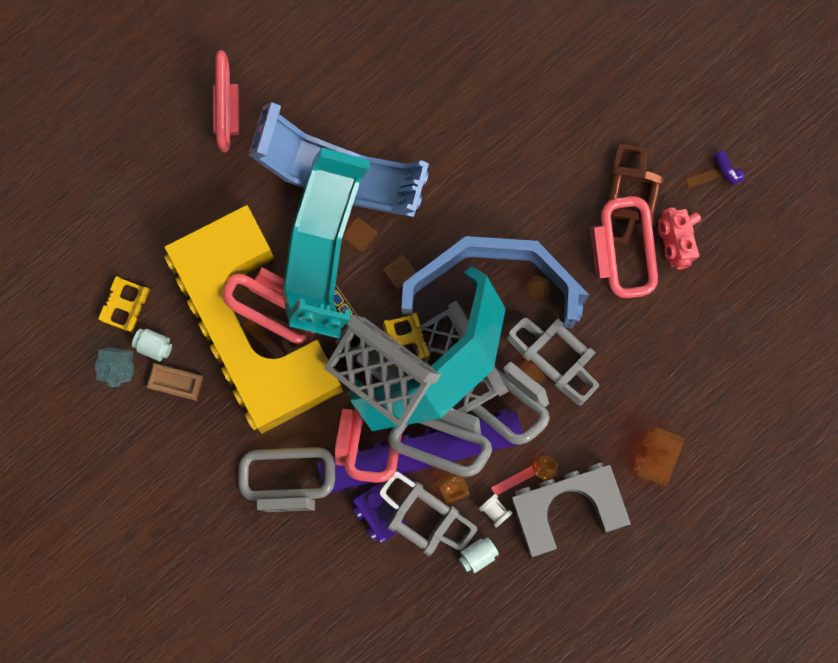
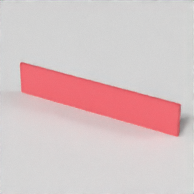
[491,464,540,495]

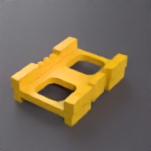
[98,276,150,333]
[383,313,430,368]

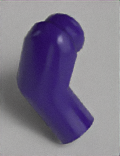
[713,151,745,185]

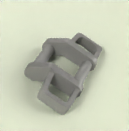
[506,318,599,405]
[379,470,477,557]

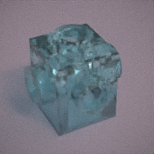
[95,348,134,387]

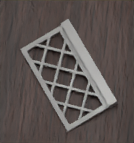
[407,301,509,413]
[324,315,441,428]

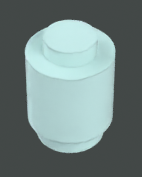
[132,329,172,361]
[459,537,499,574]

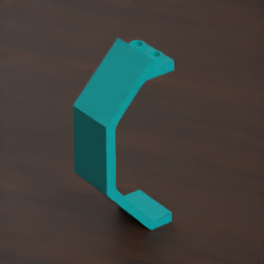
[282,147,370,338]
[347,266,506,431]

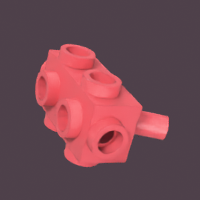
[658,207,701,270]

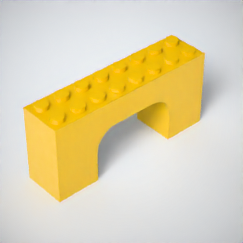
[164,205,343,434]

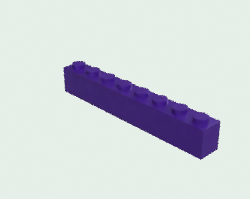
[317,409,523,494]

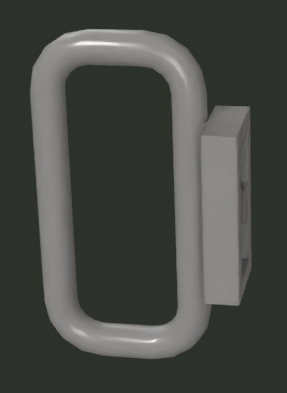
[461,362,550,445]
[389,408,492,477]
[238,447,335,512]

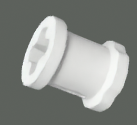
[479,494,512,528]

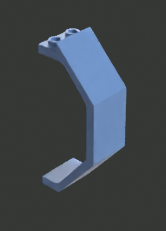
[249,102,429,217]
[402,236,589,328]

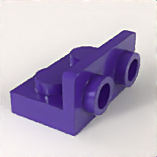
[352,483,407,544]

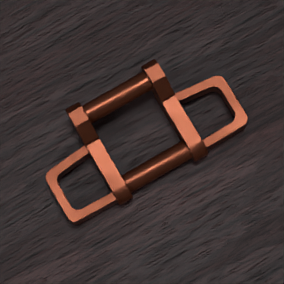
[607,144,664,245]

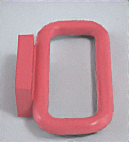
[213,50,239,153]
[590,196,658,298]
[222,267,315,345]
[335,408,402,483]

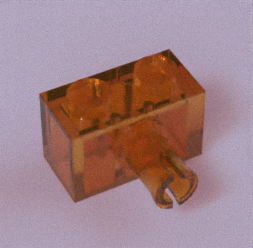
[633,427,685,488]

